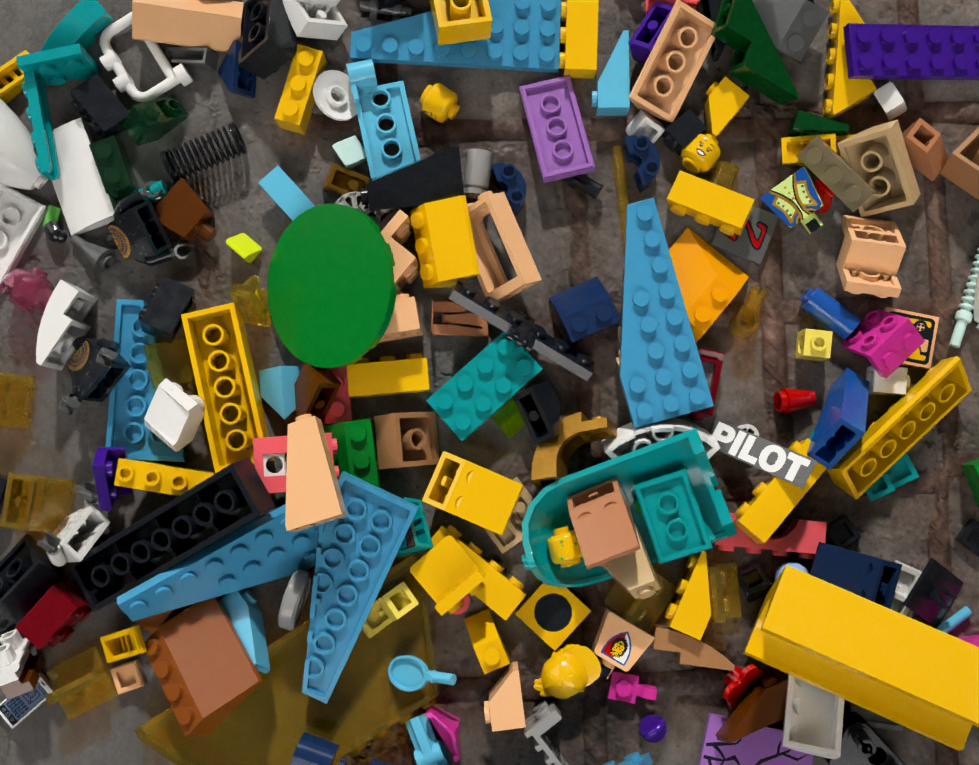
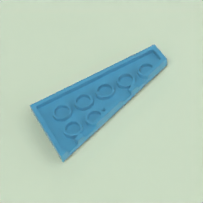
[106,299,188,462]

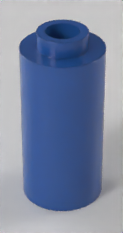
[800,286,861,339]

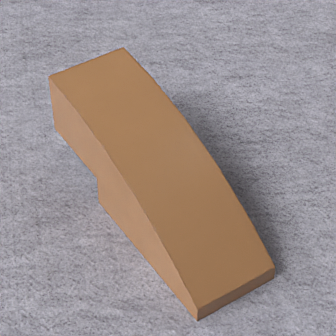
[650,624,735,671]

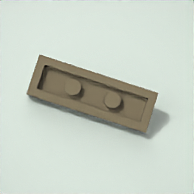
[796,135,876,212]

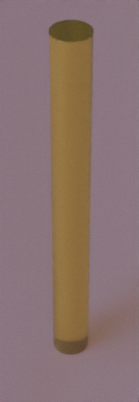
[612,146,629,251]

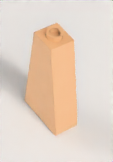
[285,414,348,532]

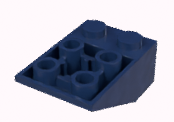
[810,542,902,609]

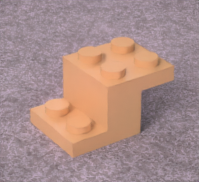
[380,210,419,295]
[836,215,906,298]

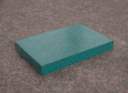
[633,468,713,564]

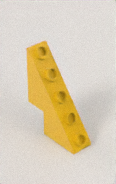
[822,0,877,120]
[114,458,216,496]

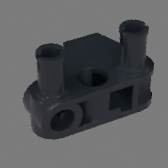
[825,712,906,765]

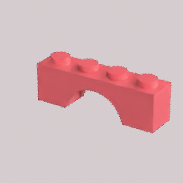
[712,513,827,559]

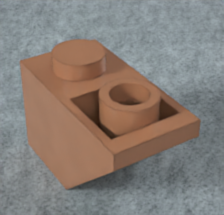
[902,118,948,181]

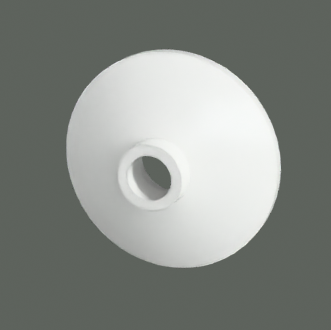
[313,70,357,121]

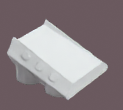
[144,378,204,452]

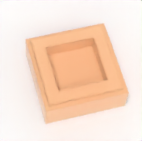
[110,659,147,695]

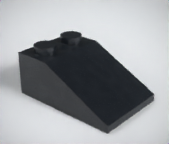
[237,0,297,80]

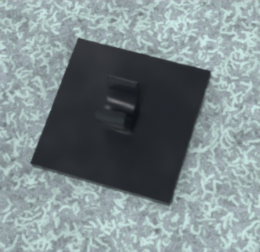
[903,558,964,628]

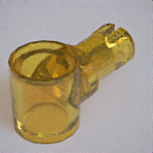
[729,286,767,339]

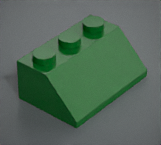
[323,419,382,489]

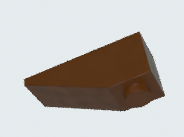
[715,675,788,743]

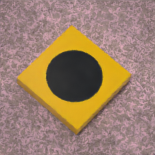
[515,582,591,651]

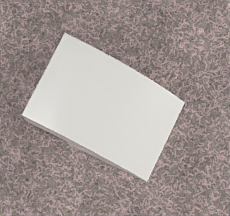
[282,0,348,40]
[36,279,97,370]

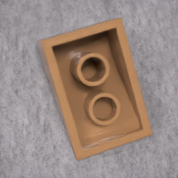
[940,127,979,200]

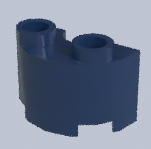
[621,135,660,193]
[492,163,527,217]

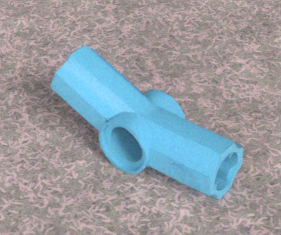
[405,713,449,765]

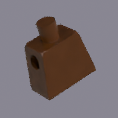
[154,178,217,243]

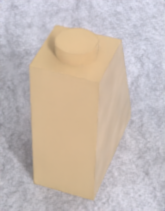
[602,524,661,599]

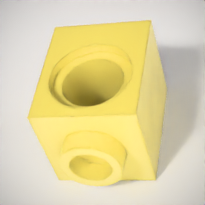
[795,329,833,361]

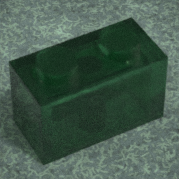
[89,135,140,201]

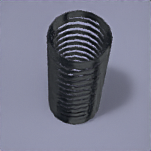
[160,122,247,183]

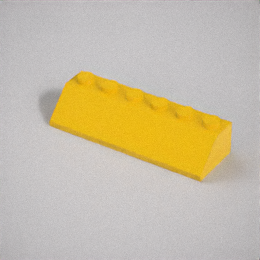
[826,356,972,500]

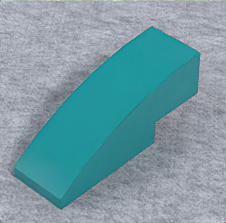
[40,0,114,51]

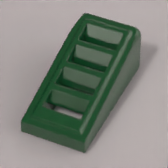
[787,110,850,137]

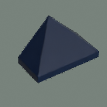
[218,40,256,99]

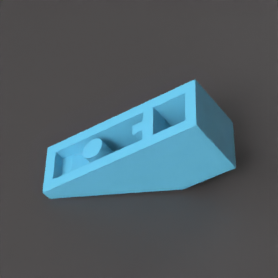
[591,30,630,116]
[220,590,270,674]

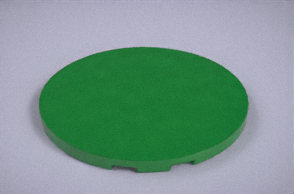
[267,204,397,368]

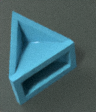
[259,366,303,420]

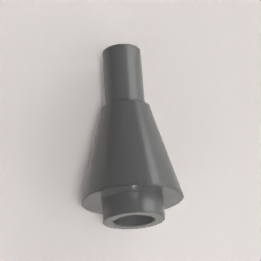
[70,235,115,273]

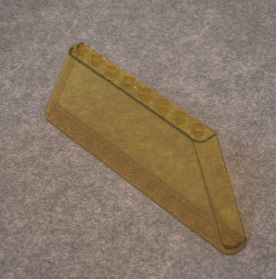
[134,553,439,765]

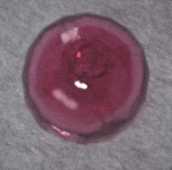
[0,267,54,316]

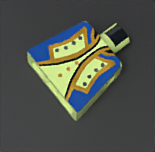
[760,167,823,234]

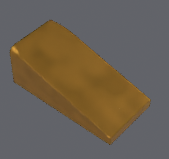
[322,163,371,206]

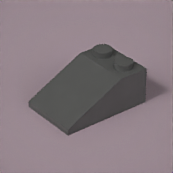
[752,0,829,62]

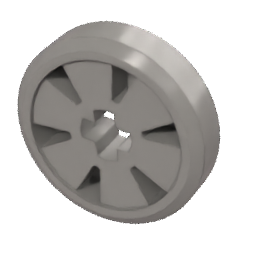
[278,569,312,631]

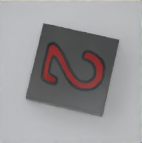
[710,206,779,266]

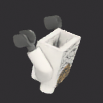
[36,481,110,567]

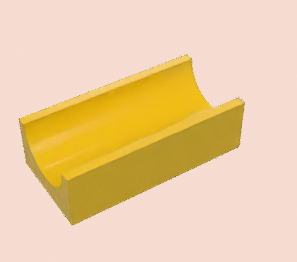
[743,565,979,751]

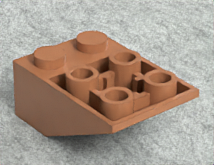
[566,477,641,570]

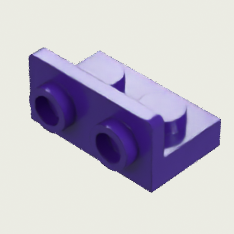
[92,446,133,511]

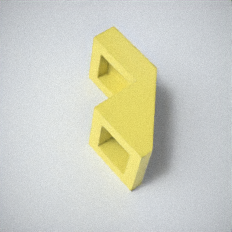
[362,581,419,639]

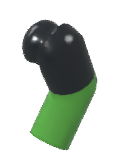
[43,205,68,243]

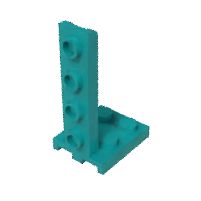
[16,43,100,181]

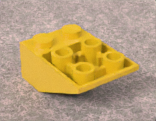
[422,451,524,536]

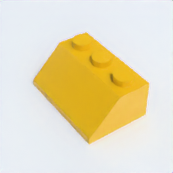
[410,195,480,288]

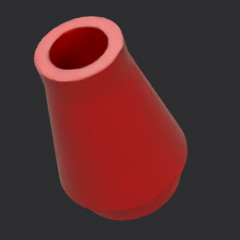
[773,388,816,414]

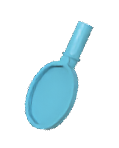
[388,655,457,692]

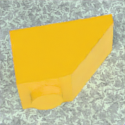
[704,76,750,138]
[464,608,510,674]

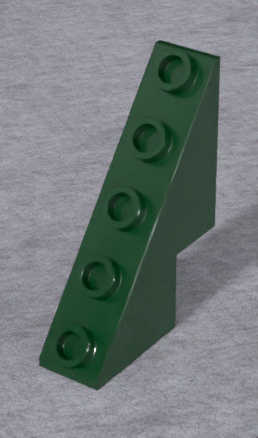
[711,0,799,105]

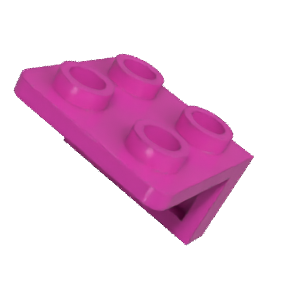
[841,309,925,378]

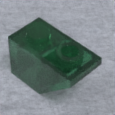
[122,95,189,146]

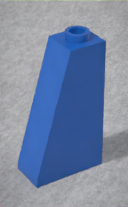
[807,368,870,469]

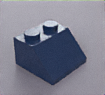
[549,277,621,346]

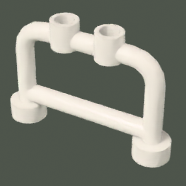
[99,11,193,103]

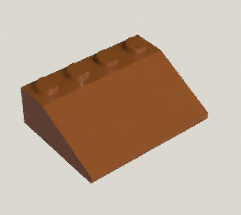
[144,597,263,737]

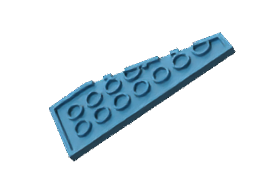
[350,0,561,73]

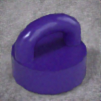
[639,713,667,743]

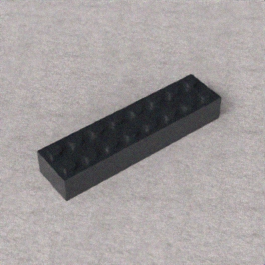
[68,458,276,612]

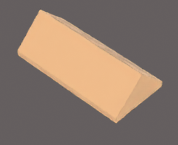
[132,0,244,52]
[628,0,715,123]

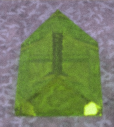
[492,401,525,439]

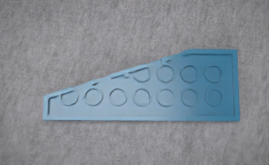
[619,197,714,428]
[302,471,419,704]
[116,504,319,621]

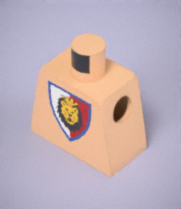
[592,608,654,679]

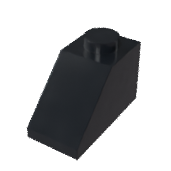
[513,380,561,445]

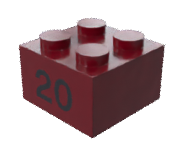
[15,580,93,650]

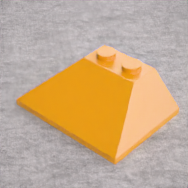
[621,227,749,342]

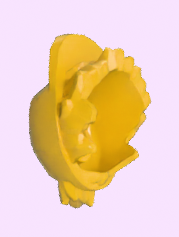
[533,644,602,699]

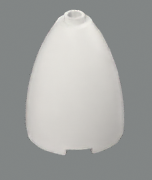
[0,99,48,190]

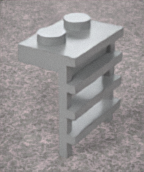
[523,699,569,765]

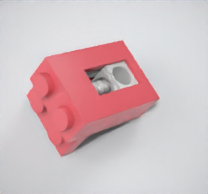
[252,433,340,493]

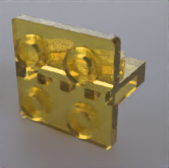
[682,563,742,623]
[604,571,676,632]
[45,646,118,720]

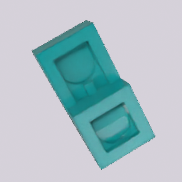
[865,453,919,502]

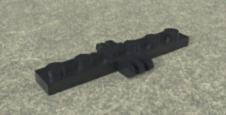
[449,280,594,381]

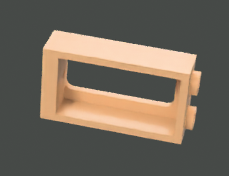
[467,191,542,302]

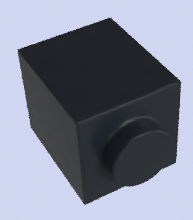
[662,109,707,155]

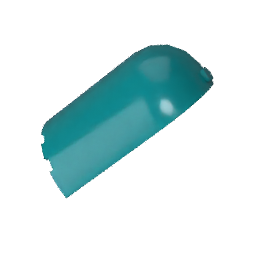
[522,428,738,588]

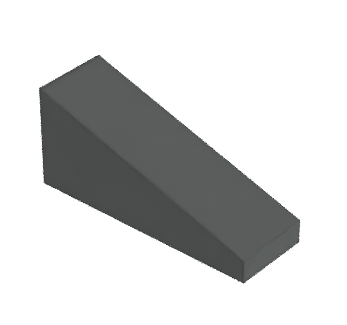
[165,47,219,71]

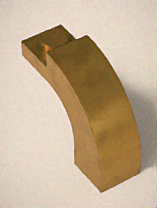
[531,412,617,489]

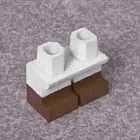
[0,629,46,700]

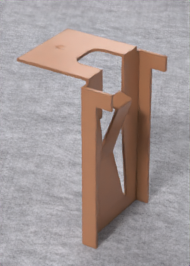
[430,300,488,337]

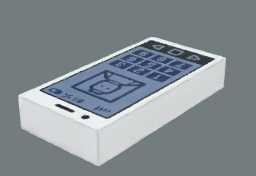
[0,672,57,729]

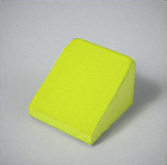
[225,233,262,263]

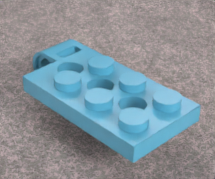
[346,59,421,180]

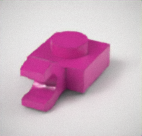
[607,670,657,704]

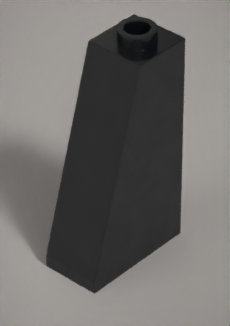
[360,146,464,211]

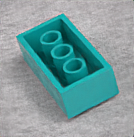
[426,332,542,442]

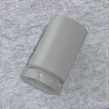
[463,149,493,200]

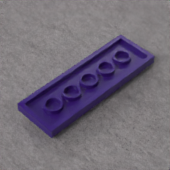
[843,23,979,80]

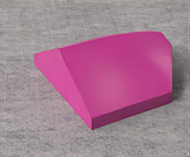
[425,704,461,762]

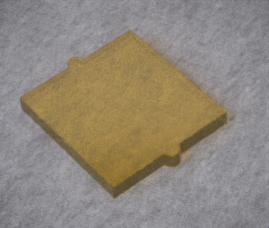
[144,338,195,389]

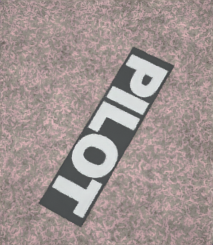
[709,418,817,488]

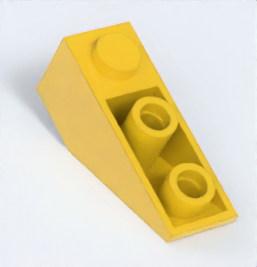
[665,551,711,640]

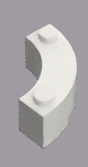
[601,418,720,459]

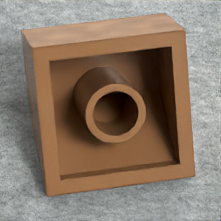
[374,411,440,470]

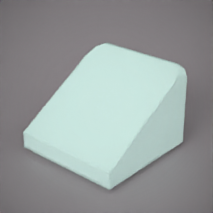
[332,135,367,170]

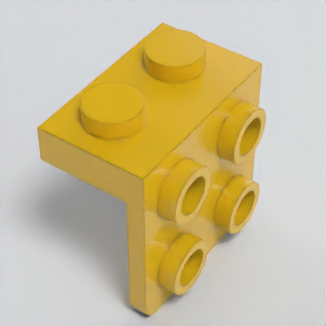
[410,535,485,616]

